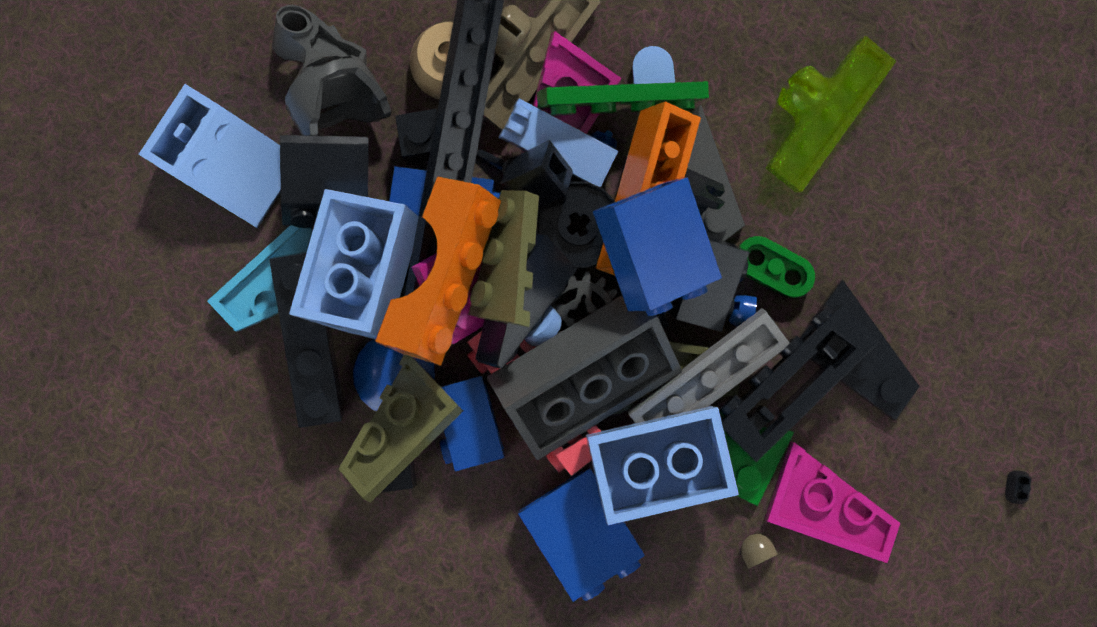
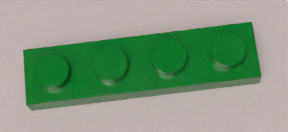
[537,81,709,116]

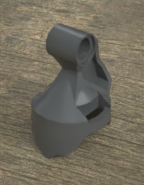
[272,5,391,136]

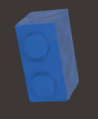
[440,376,506,472]

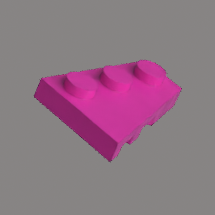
[764,441,900,563]

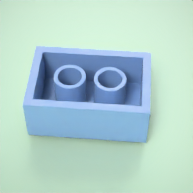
[586,406,739,525]

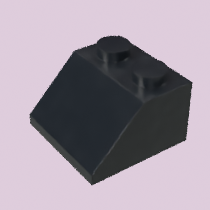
[280,135,368,228]

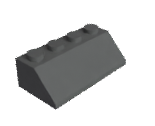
[486,295,682,460]

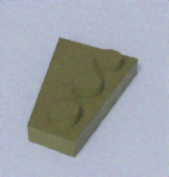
[468,190,539,327]

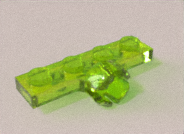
[765,36,896,193]

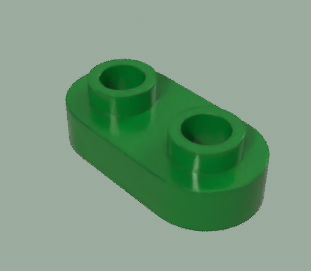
[739,236,815,298]

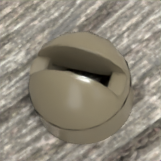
[741,534,778,569]

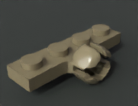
[483,0,600,132]

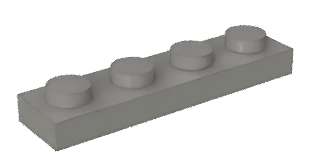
[628,309,789,423]

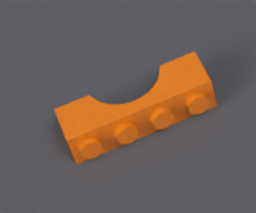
[375,176,502,366]

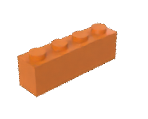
[596,101,701,276]

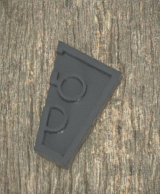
[687,105,745,241]

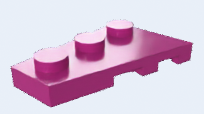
[521,31,621,153]

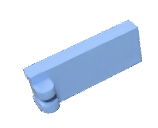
[499,98,618,187]

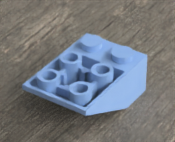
[138,84,281,228]

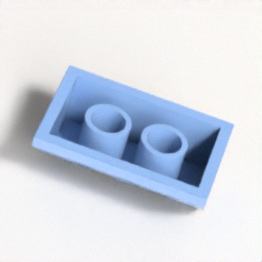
[289,189,418,339]

